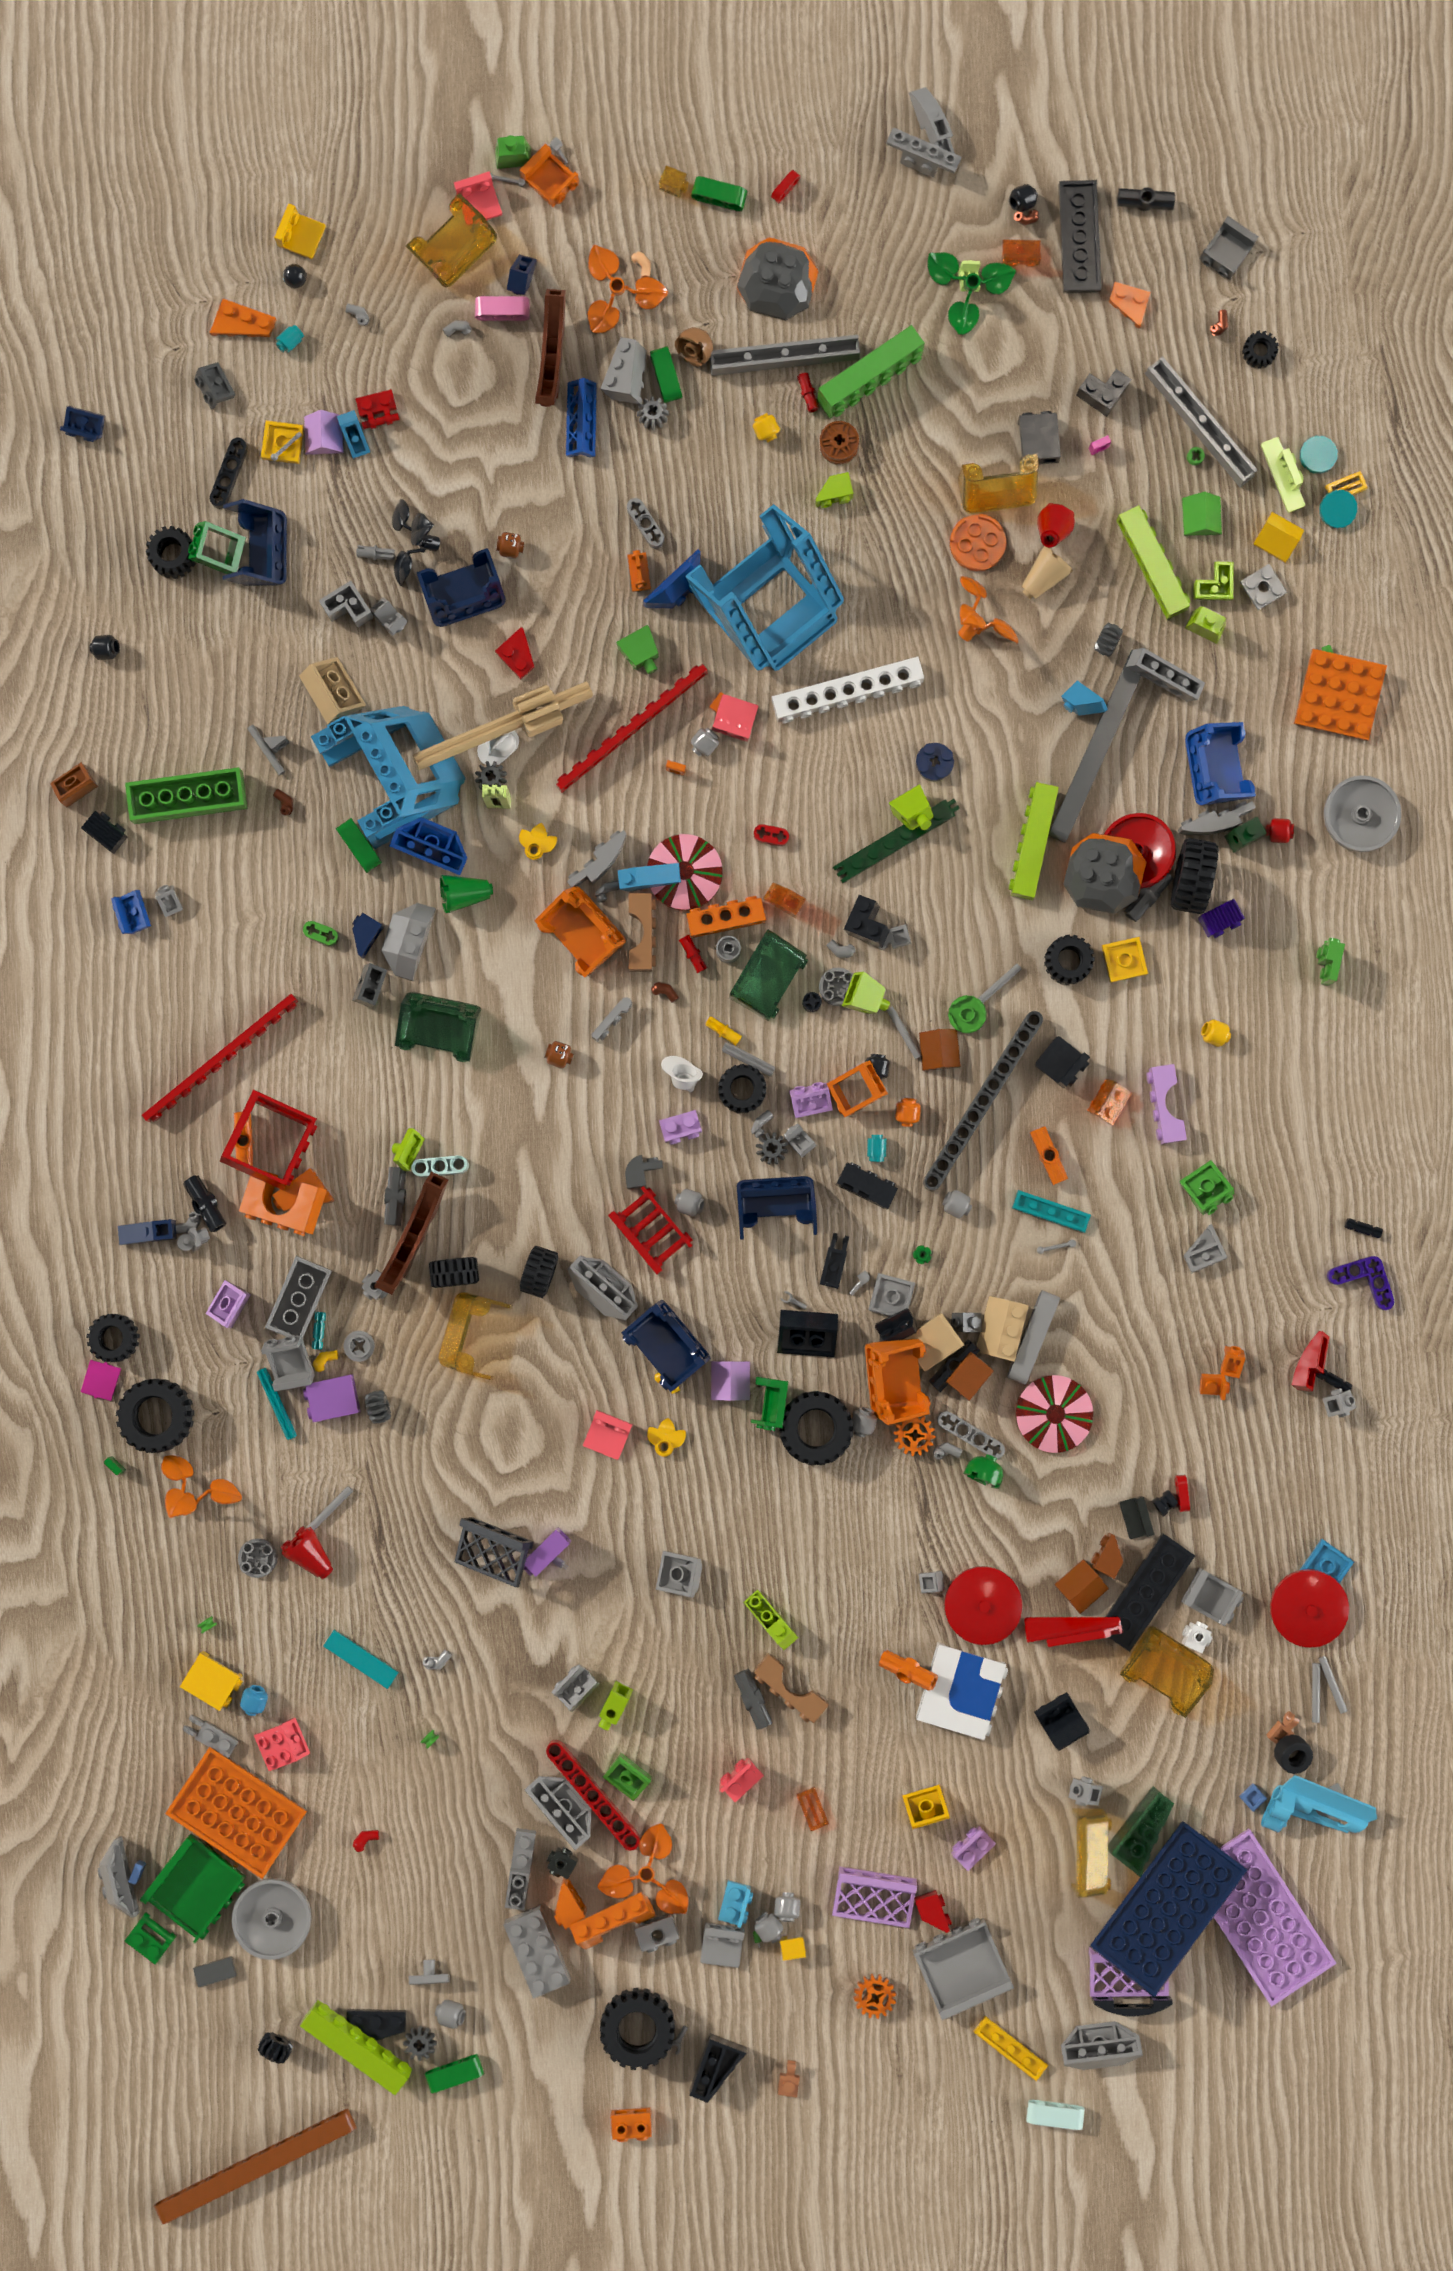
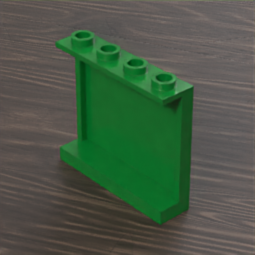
[140,1833,246,1943]

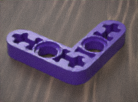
[1327,1256,1394,1310]

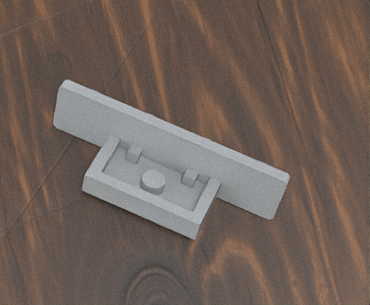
[886,128,961,177]

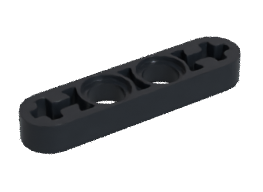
[209,437,248,509]

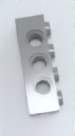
[1126,648,1205,702]

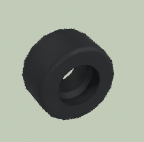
[1274,1734,1313,1774]

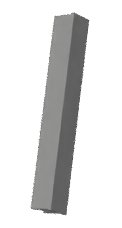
[709,335,860,376]
[1144,356,1257,488]

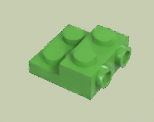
[1316,938,1345,986]
[1180,1160,1234,1215]

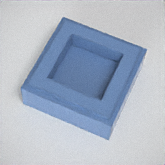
[1239,1784,1267,1812]
[128,1860,146,1885]

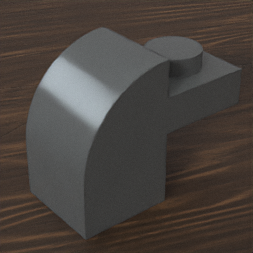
[625,1155,663,1189]

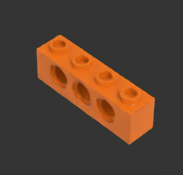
[686,896,766,939]

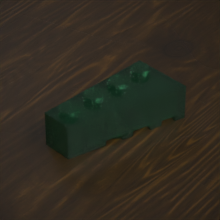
[1105,1786,1174,1877]

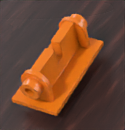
[627,550,651,592]

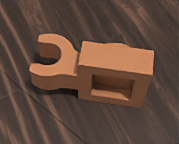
[1266,1711,1300,1744]
[777,2060,800,2098]

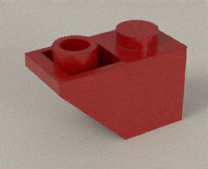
[914,1890,952,1933]

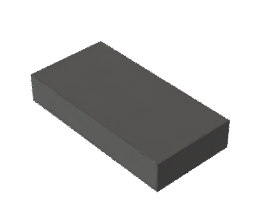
[193,1956,237,1988]

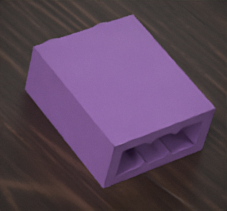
[303,1374,361,1422]
[524,1527,571,1577]

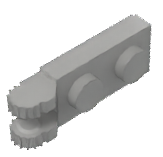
[591,997,632,1042]
[183,1715,239,1758]

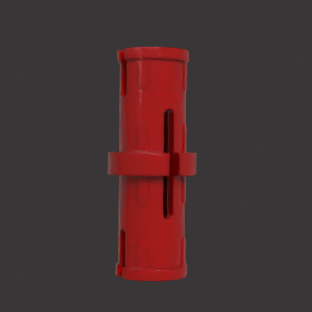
[797,372,820,413]
[679,935,708,974]

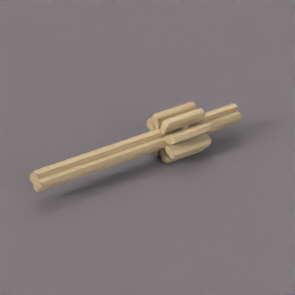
[412,681,593,770]

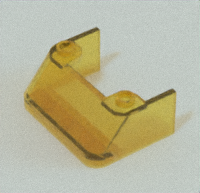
[439,1292,513,1380]
[1071,1808,1112,1898]

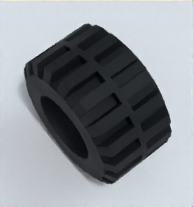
[146,526,196,579]
[1044,934,1095,985]
[718,1064,766,1113]
[520,1245,558,1298]
[429,1257,479,1288]
[86,1314,140,1362]

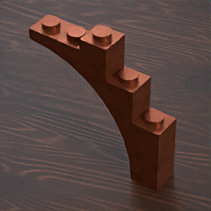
[535,289,566,407]
[375,1172,449,1295]

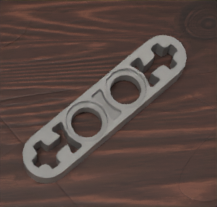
[937,1411,1005,1459]

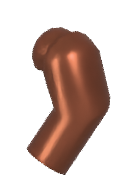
[1014,209,1039,225]
[1210,310,1228,336]
[273,789,293,816]
[651,982,679,1003]

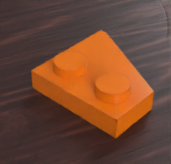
[1109,282,1151,328]

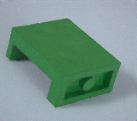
[751,1377,788,1431]

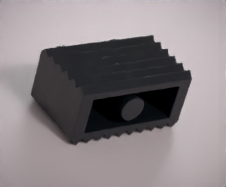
[81,811,128,854]

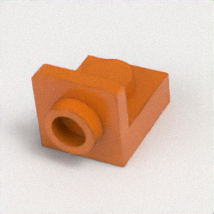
[1220,1346,1246,1378]
[1199,1374,1230,1400]

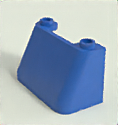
[1185,722,1256,805]

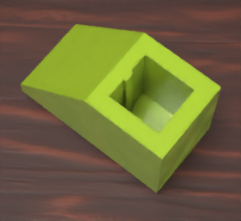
[815,472,854,508]

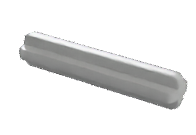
[722,1042,775,1076]

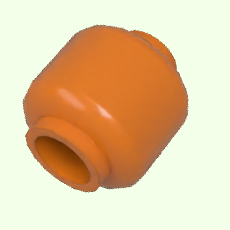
[895,1098,921,1127]

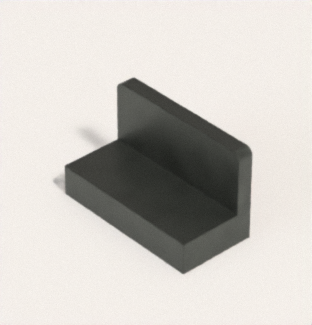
[1119,1496,1155,1539]

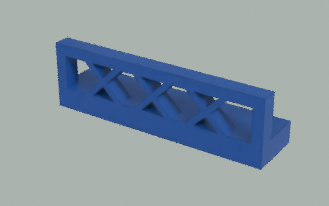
[566,378,597,458]

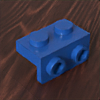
[111,890,151,934]

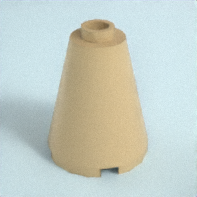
[1021,546,1073,599]

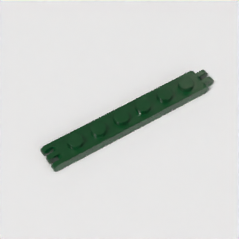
[832,799,960,884]

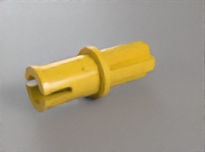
[705,1016,742,1046]

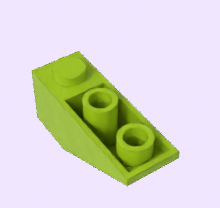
[743,1590,799,1650]

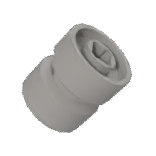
[716,936,741,964]

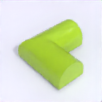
[1193,561,1234,600]

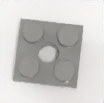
[1240,564,1287,610]

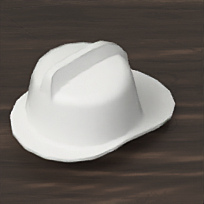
[477,730,519,766]
[661,1056,703,1092]

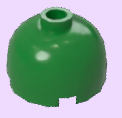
[963,1454,1004,1489]

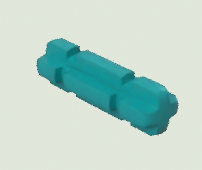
[312,1312,326,1350]

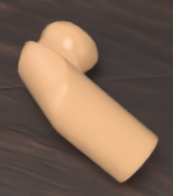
[631,252,651,278]

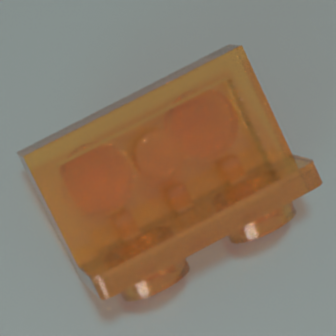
[1087,1079,1132,1126]

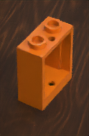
[827,1060,888,1118]

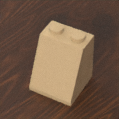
[903,1313,964,1372]

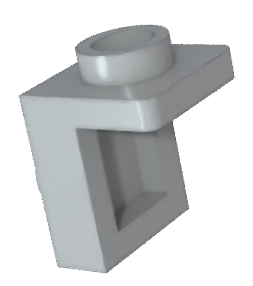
[784,1123,817,1157]

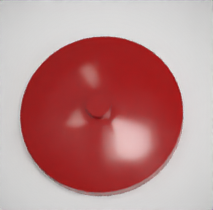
[1104,813,1176,889]
[944,1566,1022,1645]
[1270,1569,1349,1648]

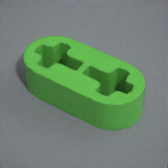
[303,921,339,946]

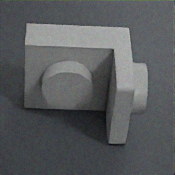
[155,885,183,917]

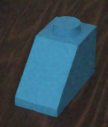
[337,410,370,459]
[1061,680,1108,716]

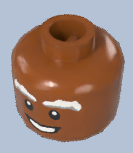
[496,532,524,559]
[544,1041,574,1069]

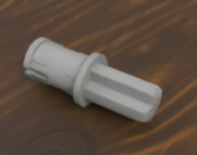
[356,545,395,561]

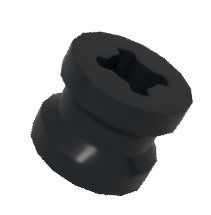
[802,992,822,1012]

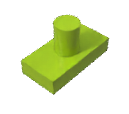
[392,1128,425,1171]

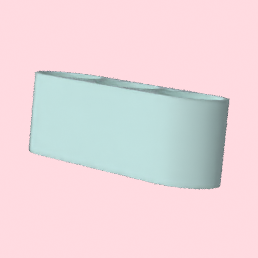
[411,1155,469,1177]
[1026,2100,1085,2130]

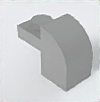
[370,597,407,636]

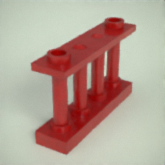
[608,1186,693,1275]

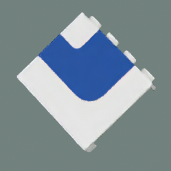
[916,1642,1008,1740]

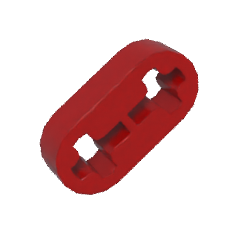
[771,170,801,203]
[753,824,789,846]
[1175,1475,1190,1512]

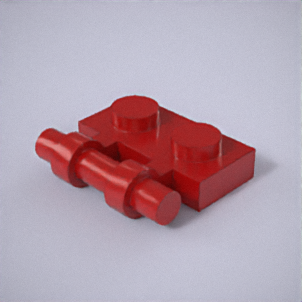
[355,389,400,429]

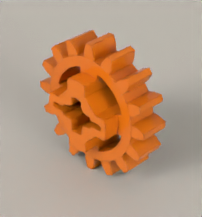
[893,1416,936,1456]
[854,1974,896,2019]

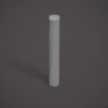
[247,725,285,776]
[978,964,1021,1003]
[886,1006,922,1059]
[307,1486,353,1530]
[1318,1656,1348,1713]
[1312,1663,1320,1723]

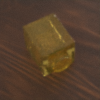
[659,165,689,198]

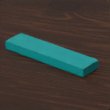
[1012,1190,1091,1233]
[323,1629,399,1689]

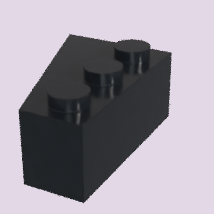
[836,1162,898,1210]
[689,2033,747,2103]

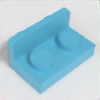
[718,1880,753,1928]

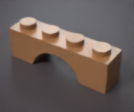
[629,893,656,972]
[754,1652,829,1724]

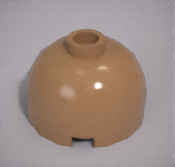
[675,327,713,367]

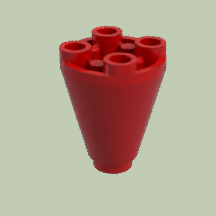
[1037,503,1075,548]
[280,1526,333,1580]

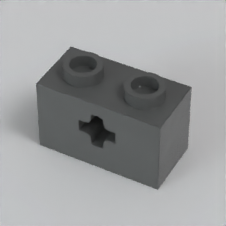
[352,963,387,1007]

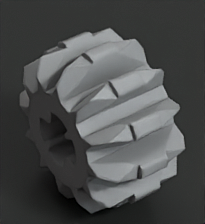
[637,396,669,430]

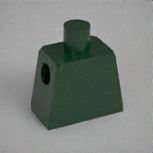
[1224,817,1266,853]

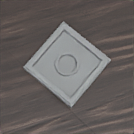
[868,1273,915,1316]

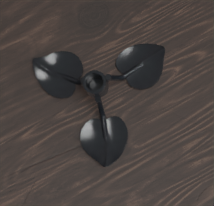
[392,499,440,587]

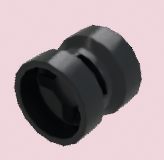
[1152,1490,1179,1516]

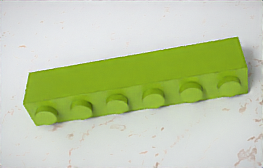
[1116,505,1190,620]
[1008,782,1059,901]
[300,2000,413,2095]

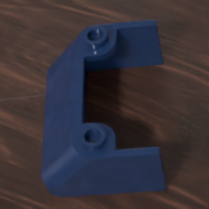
[223,499,287,586]
[737,1176,817,1240]

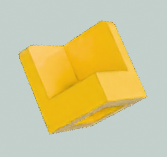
[780,1936,806,1961]

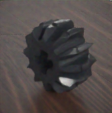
[257,2032,293,2064]

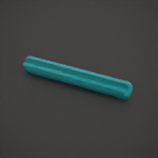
[257,1368,297,1440]

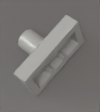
[409,1960,450,1985]

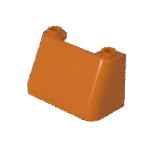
[534,886,626,977]
[865,1339,931,1425]

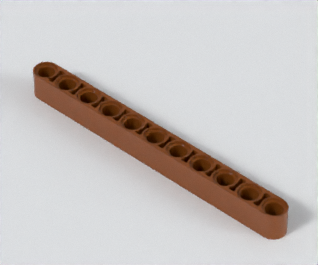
[154,2109,357,2224]

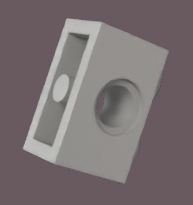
[634,1913,679,1953]

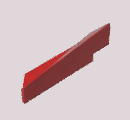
[1024,1617,1123,1647]

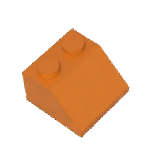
[554,1877,587,1930]

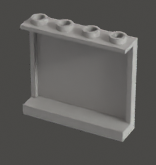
[912,1918,1014,2020]

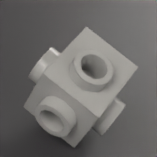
[361,1270,388,1300]
[1323,1388,1356,1418]
[1069,1776,1103,1807]

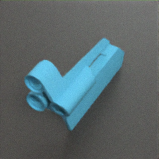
[1261,1775,1377,1833]

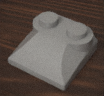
[656,1551,702,1597]

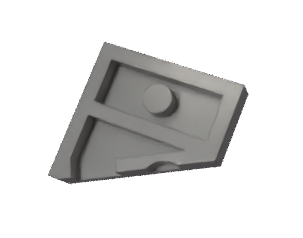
[1183,1224,1227,1274]

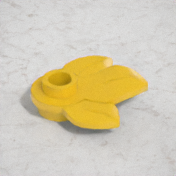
[519,823,557,860]
[647,1418,686,1457]

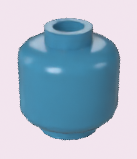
[240,1685,268,1716]

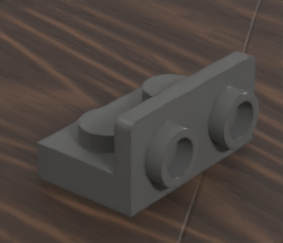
[194,362,236,409]

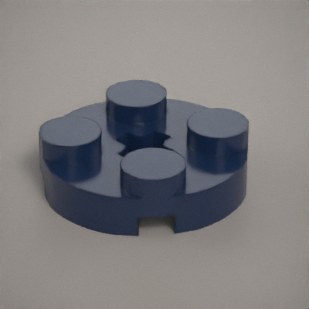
[916,743,954,782]

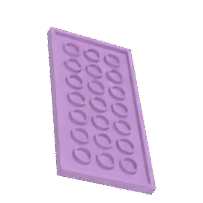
[1214,1829,1337,2007]

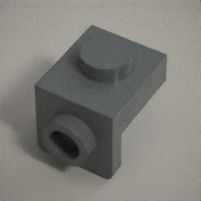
[951,1313,982,1332]

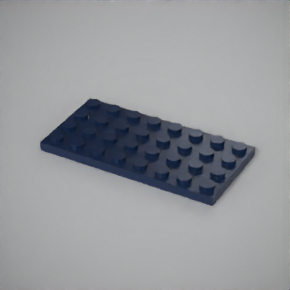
[1090,1821,1247,1998]

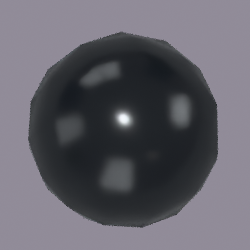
[283,264,307,289]

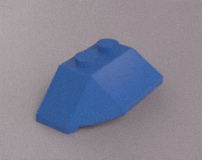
[643,549,701,609]
[389,817,467,875]

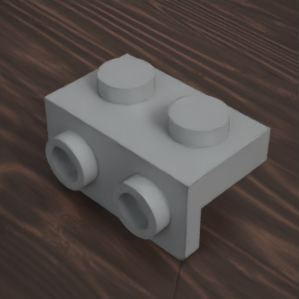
[552,1664,599,1712]

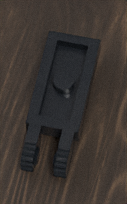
[819,1233,849,1289]

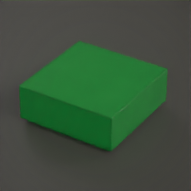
[104,1456,126,1475]

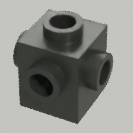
[546,1847,578,1880]

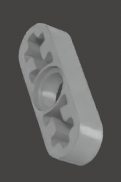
[627,498,664,549]

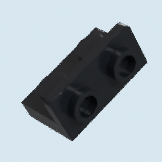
[875,1308,917,1342]

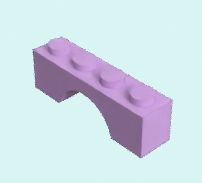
[1147,1064,1187,1144]

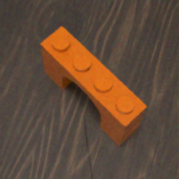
[239,1170,327,1236]
[569,1892,656,1950]

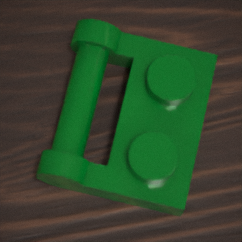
[124,1912,177,1965]

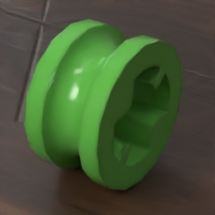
[1187,447,1205,466]
[197,1616,217,1634]
[421,1729,439,1749]

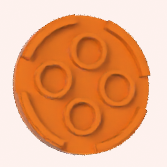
[950,514,1007,571]

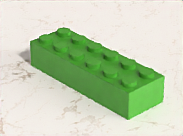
[817,325,925,419]
[125,767,248,824]

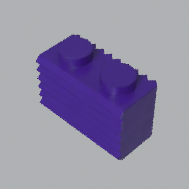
[1198,899,1245,939]

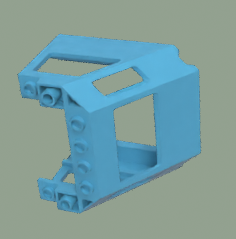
[685,504,844,671]
[311,706,466,849]

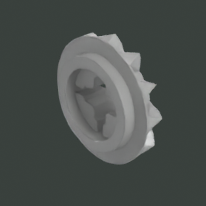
[344,1331,375,1362]

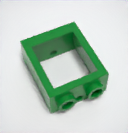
[188,521,246,575]

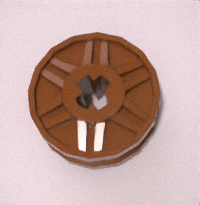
[820,421,859,465]

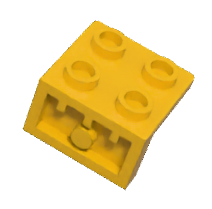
[274,203,326,259]

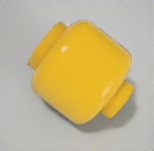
[752,413,780,443]
[1201,1019,1231,1047]

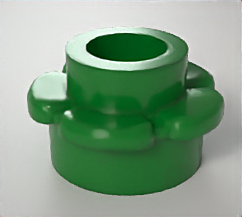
[913,1245,932,1264]

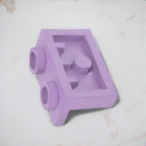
[789,1082,833,1118]
[659,1110,702,1145]
[951,1826,996,1871]

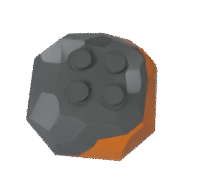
[737,237,819,320]
[1063,833,1147,914]

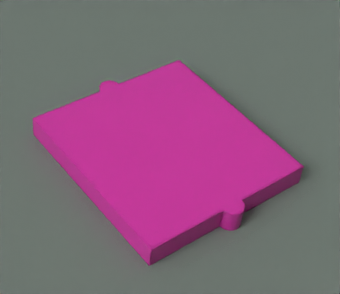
[81,1360,121,1401]

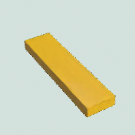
[974,2016,1048,2082]

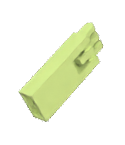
[482,785,511,809]

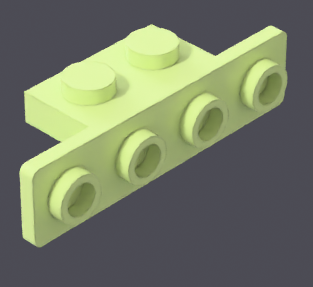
[1261,437,1305,513]

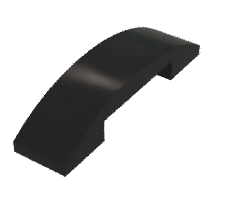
[1092,1995,1173,2016]

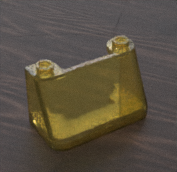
[406,193,497,287]
[958,454,1039,514]
[1120,1626,1214,1718]

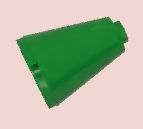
[440,875,493,913]

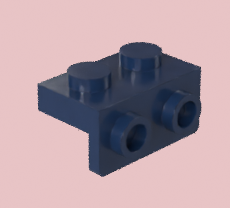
[60,406,105,442]

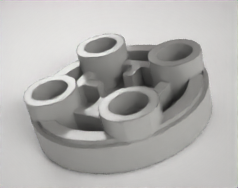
[819,968,853,1006]
[238,1538,278,1578]

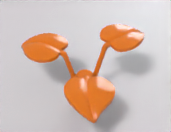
[588,245,668,333]
[958,576,1019,644]
[161,1455,242,1518]
[597,1823,689,1914]

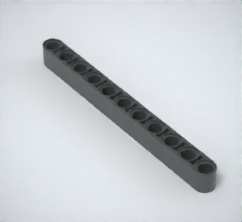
[1048,650,1141,843]
[923,1011,1043,1191]

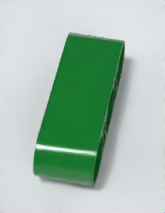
[691,176,748,211]
[649,346,683,403]
[335,818,382,873]
[424,2054,485,2093]

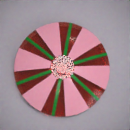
[647,834,723,911]
[1015,1375,1093,1453]

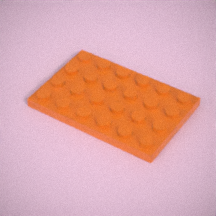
[165,1747,307,1879]

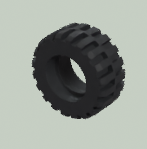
[1171,838,1219,914]
[116,1379,194,1453]
[779,1391,853,1466]
[600,1988,675,2070]

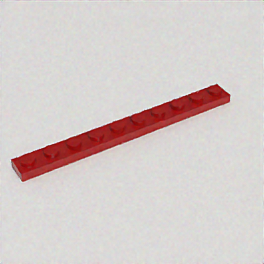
[556,664,708,793]
[141,994,299,1122]

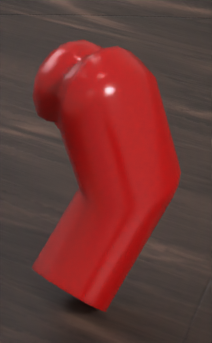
[353,1830,379,1852]

